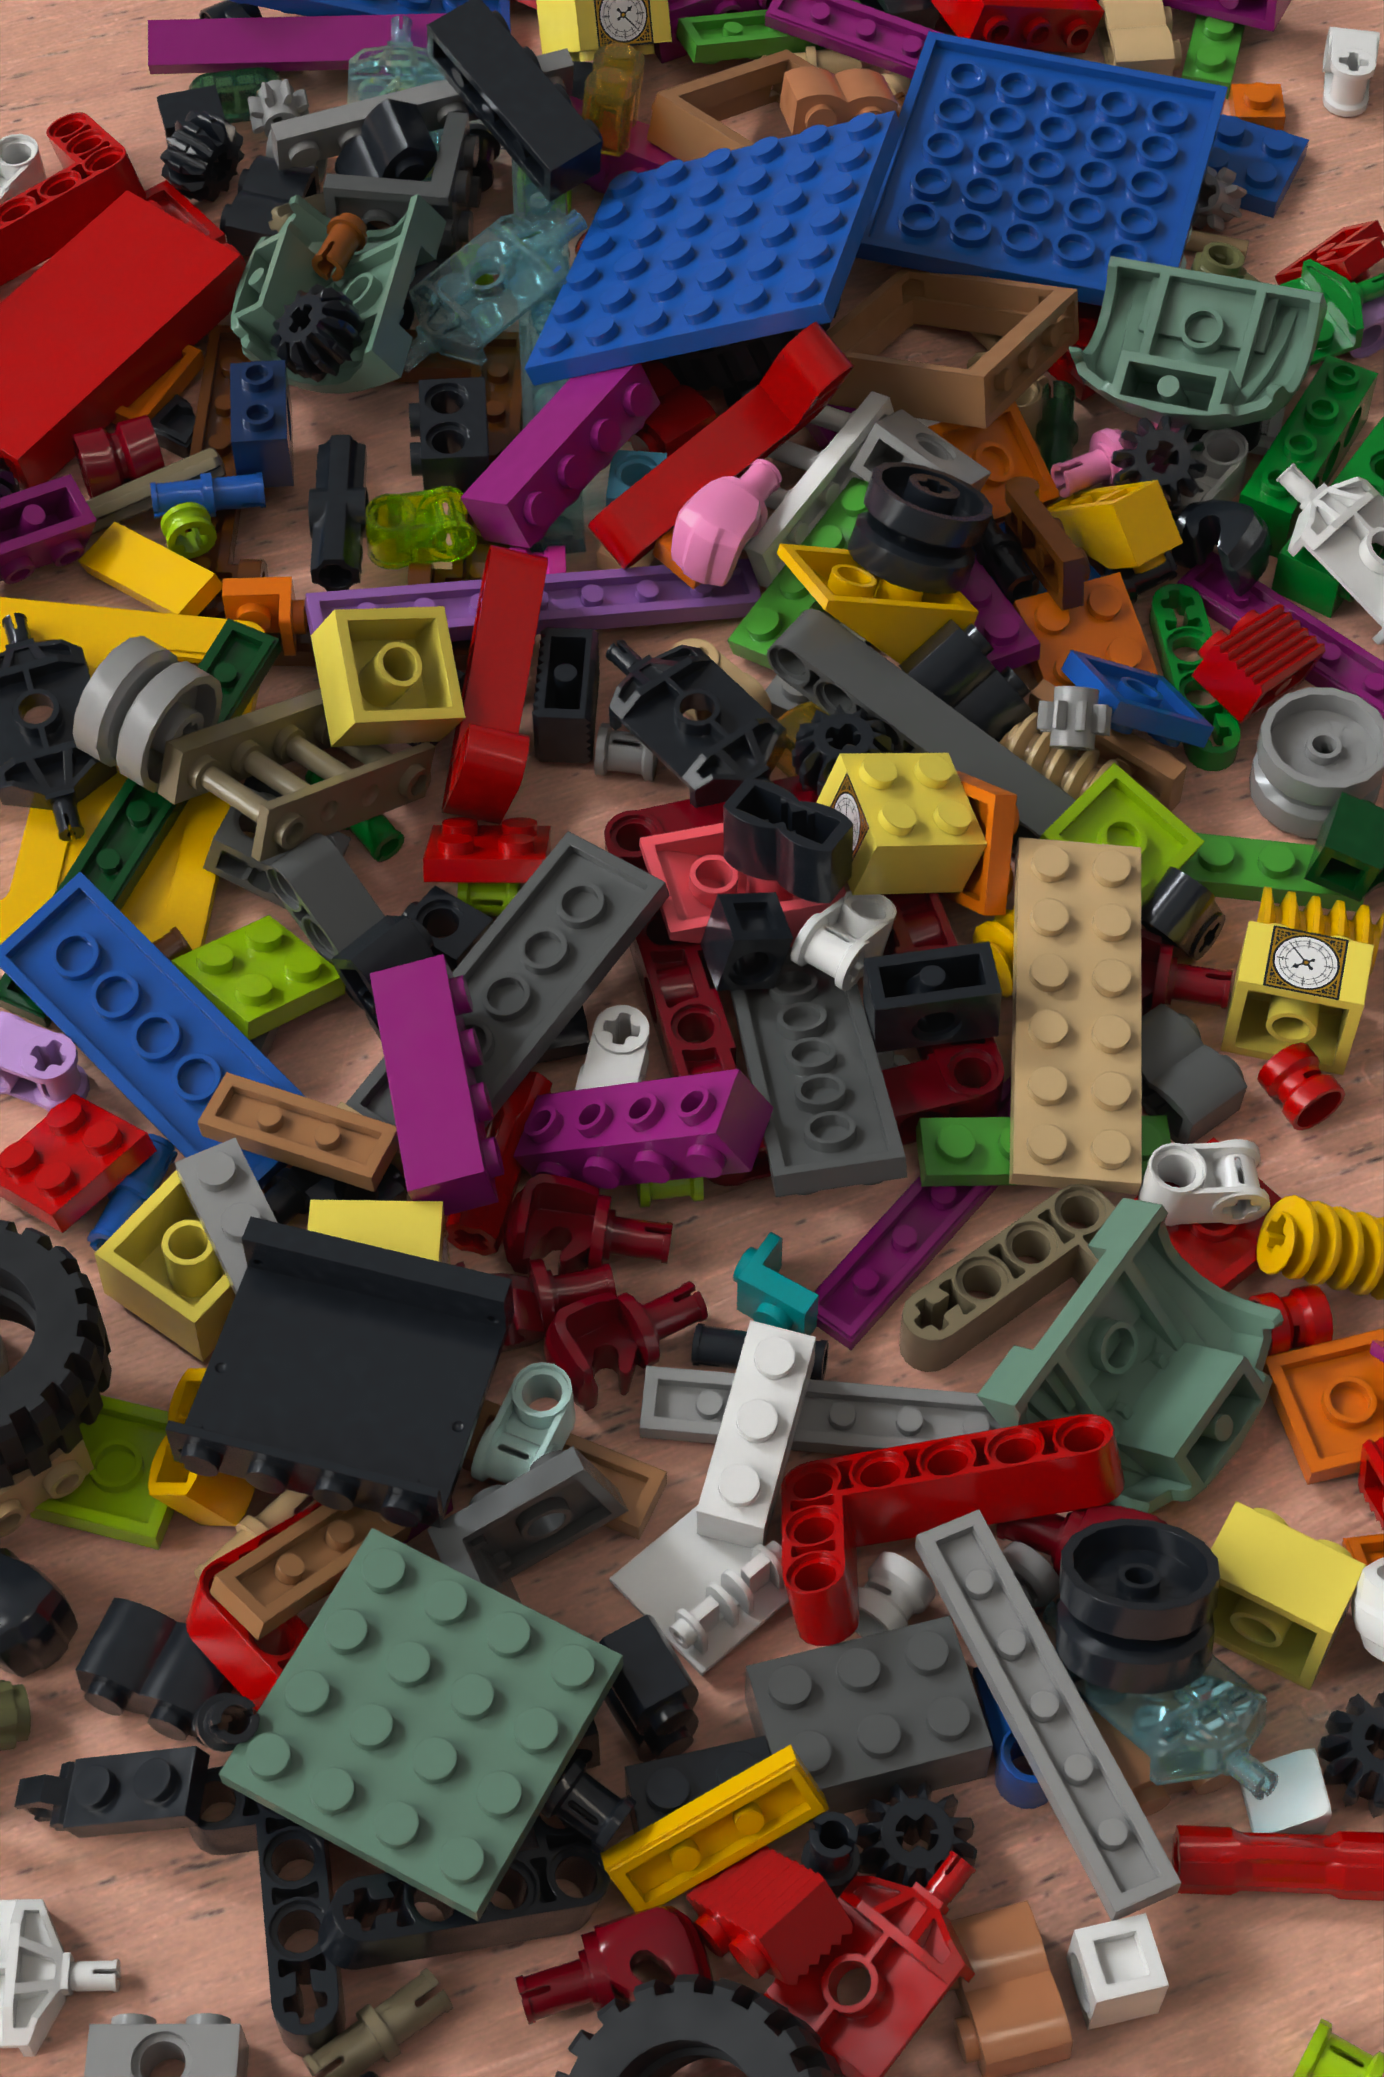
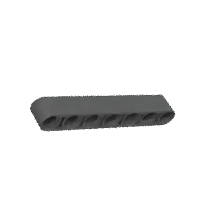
[767,608,1076,854]

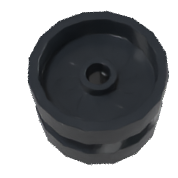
[847,462,993,595]
[1055,1519,1220,1695]

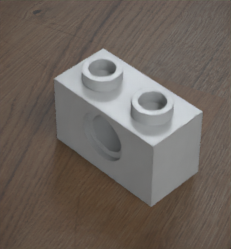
[849,409,991,491]
[84,2013,249,2077]

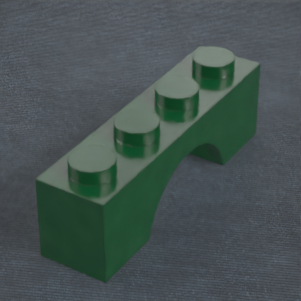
[1304,792,1384,902]

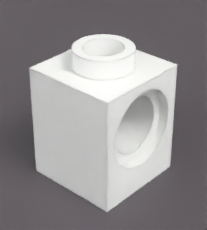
[1066,1913,1169,2030]

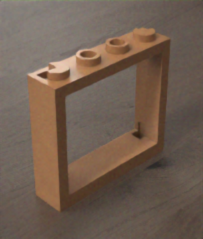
[647,49,815,162]
[826,267,1079,429]

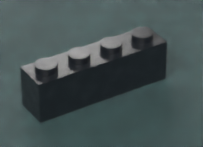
[427,0,603,202]

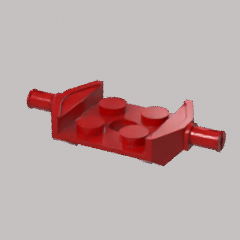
[764,1850,976,2077]

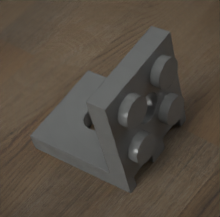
[323,112,482,278]
[427,1446,628,1604]

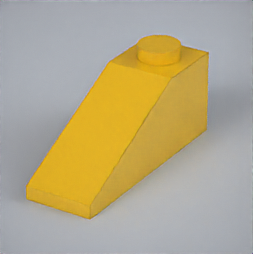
[1046,480,1183,574]

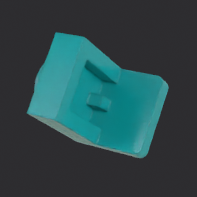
[733,1232,819,1336]

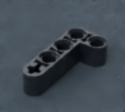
[189,1766,346,2057]
[318,1776,610,1970]

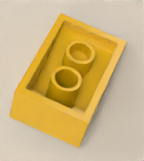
[777,543,979,664]

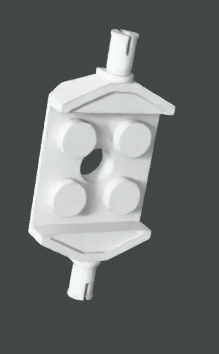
[1276,463,1384,645]
[0,1899,121,2057]

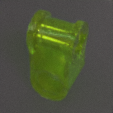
[366,486,477,569]

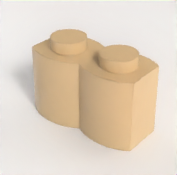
[1096,0,1182,76]

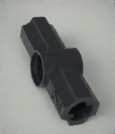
[308,435,370,592]

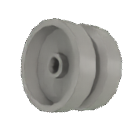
[72,636,223,793]
[1249,687,1384,839]

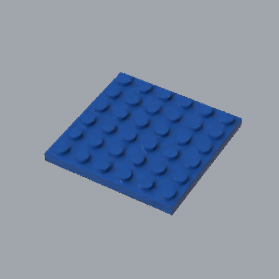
[855,31,1228,306]
[525,110,903,386]

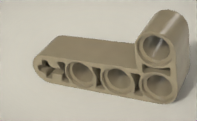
[899,1184,1116,1372]

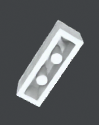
[697,1320,816,1548]

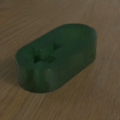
[189,67,282,123]

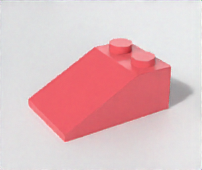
[639,823,846,947]

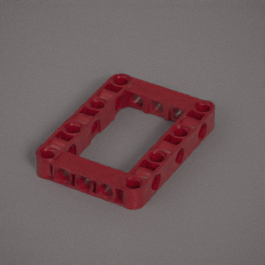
[604,775,1005,1187]

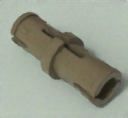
[303,1968,453,2077]

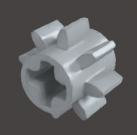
[247,79,309,137]
[1192,166,1247,232]
[1037,686,1112,751]

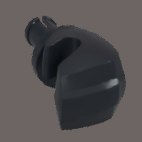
[1171,499,1272,596]
[0,1548,78,1678]

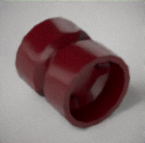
[72,415,165,499]

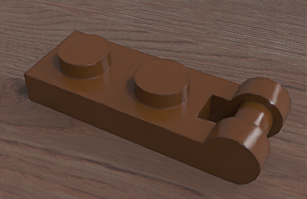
[1005,476,1090,611]

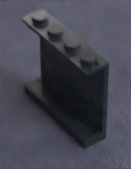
[165,1216,515,1528]

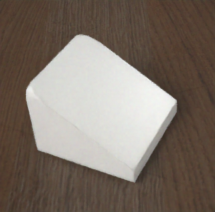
[1238,1748,1332,1834]

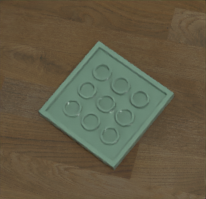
[219,1528,624,1921]

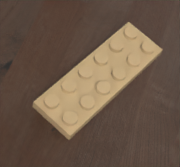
[1009,837,1142,1194]

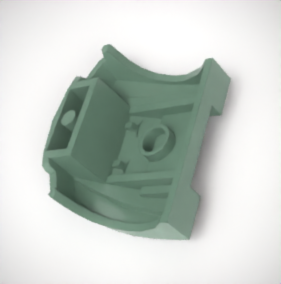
[231,194,446,394]
[1069,256,1328,430]
[977,1198,1284,1514]

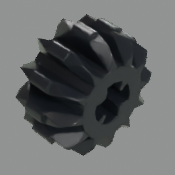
[160,110,245,202]
[270,283,365,382]
[1111,415,1207,510]
[792,704,894,796]
[1318,1692,1384,1818]
[856,1781,977,1892]

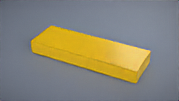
[78,521,223,616]
[601,1744,829,1912]

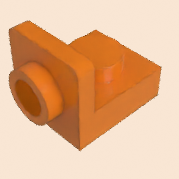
[222,576,307,656]

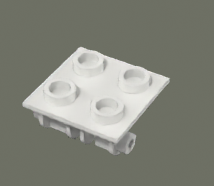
[609,1505,789,1676]

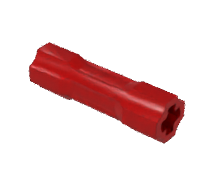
[446,1072,553,1256]
[1172,1825,1384,1901]

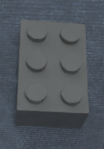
[745,1616,993,1823]

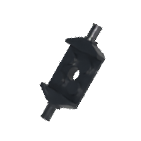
[0,613,118,841]
[606,639,787,808]

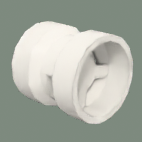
[855,1551,936,1637]

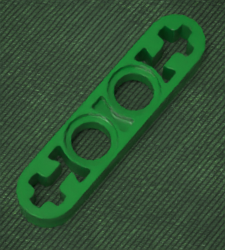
[1149,584,1241,771]

